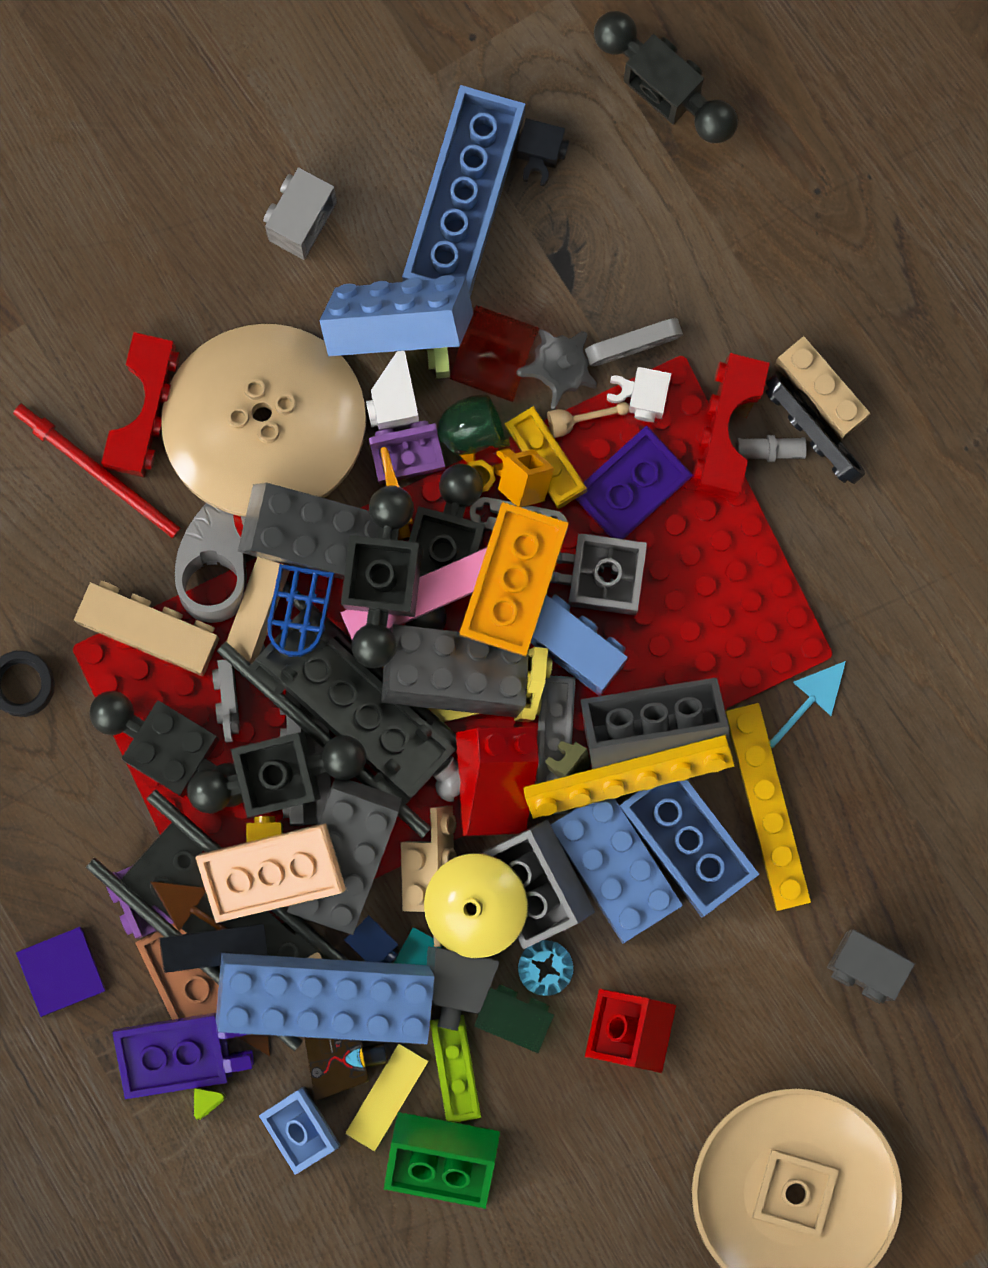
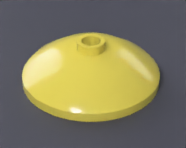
[424,853,528,958]

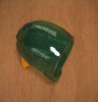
[438,395,511,463]

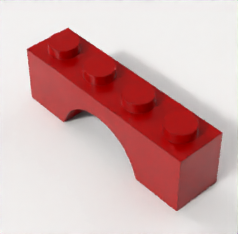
[101,332,180,478]
[693,353,770,499]

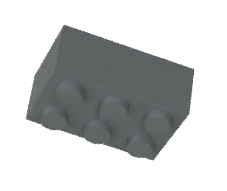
[481,819,595,949]

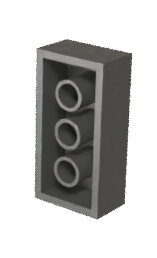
[238,482,379,580]
[381,624,529,718]
[581,677,731,769]
[287,778,402,935]

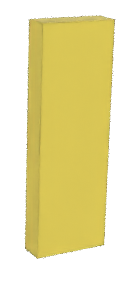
[345,1044,428,1151]

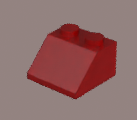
[585,989,676,1073]

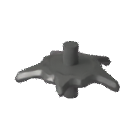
[516,329,597,410]

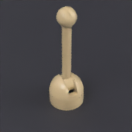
[547,402,629,438]

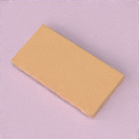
[196,823,346,923]

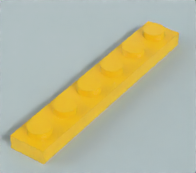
[725,703,811,911]
[523,735,734,819]

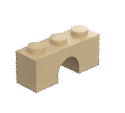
[775,336,870,441]

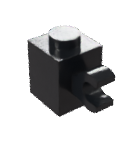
[517,118,570,187]

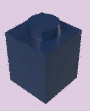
[344,915,399,963]

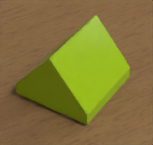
[194,1088,226,1120]

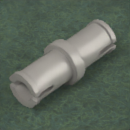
[736,435,806,462]

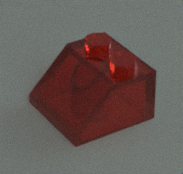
[450,305,540,402]

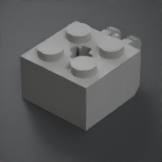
[550,534,647,616]

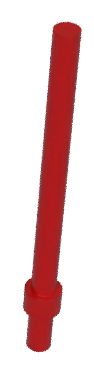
[13,403,181,539]

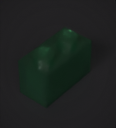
[474,984,554,1053]

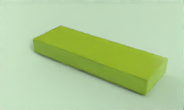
[430,1015,481,1123]

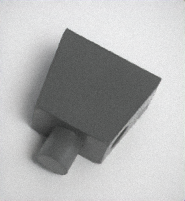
[427,946,499,1031]

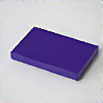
[575,425,693,539]

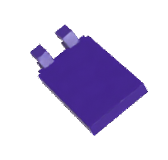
[112,1013,255,1099]

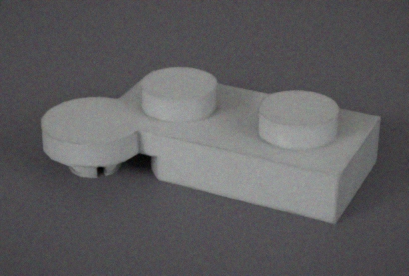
[212,659,240,742]

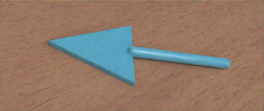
[769,661,846,748]

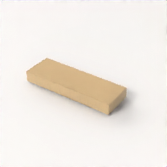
[227,557,290,664]

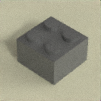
[827,929,915,1004]

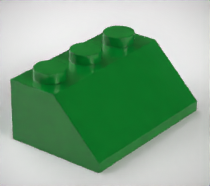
[384,1112,500,1209]

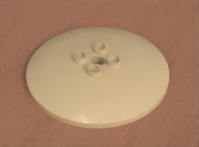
[161,324,366,517]
[692,1089,902,1268]

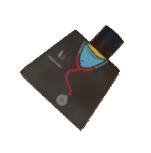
[304,1037,387,1100]

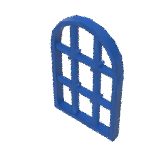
[267,564,334,657]

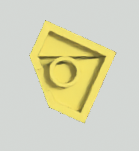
[514,647,552,722]

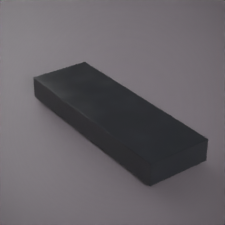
[159,924,268,973]

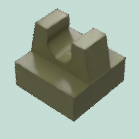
[545,741,591,778]

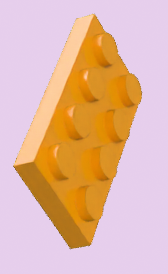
[459,502,569,657]

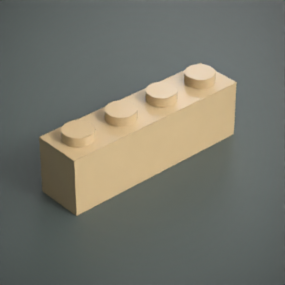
[74,581,219,676]

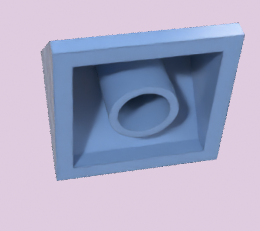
[259,1087,341,1175]

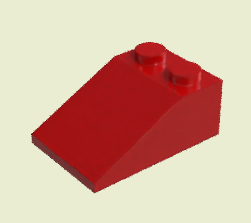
[456,727,539,836]

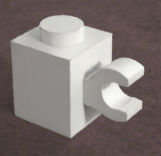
[606,367,671,422]

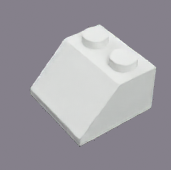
[366,351,419,432]

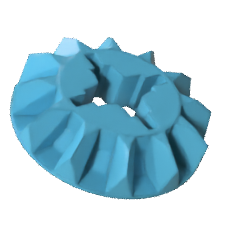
[518,940,573,996]

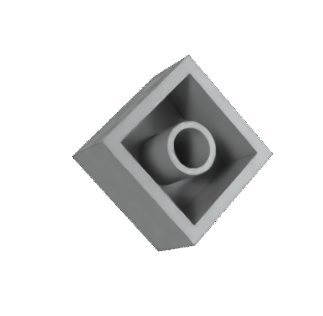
[263,167,337,260]

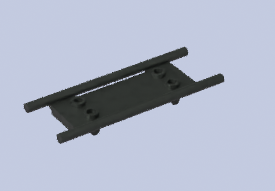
[217,580,457,838]
[85,789,349,1051]

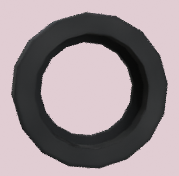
[0,650,55,717]

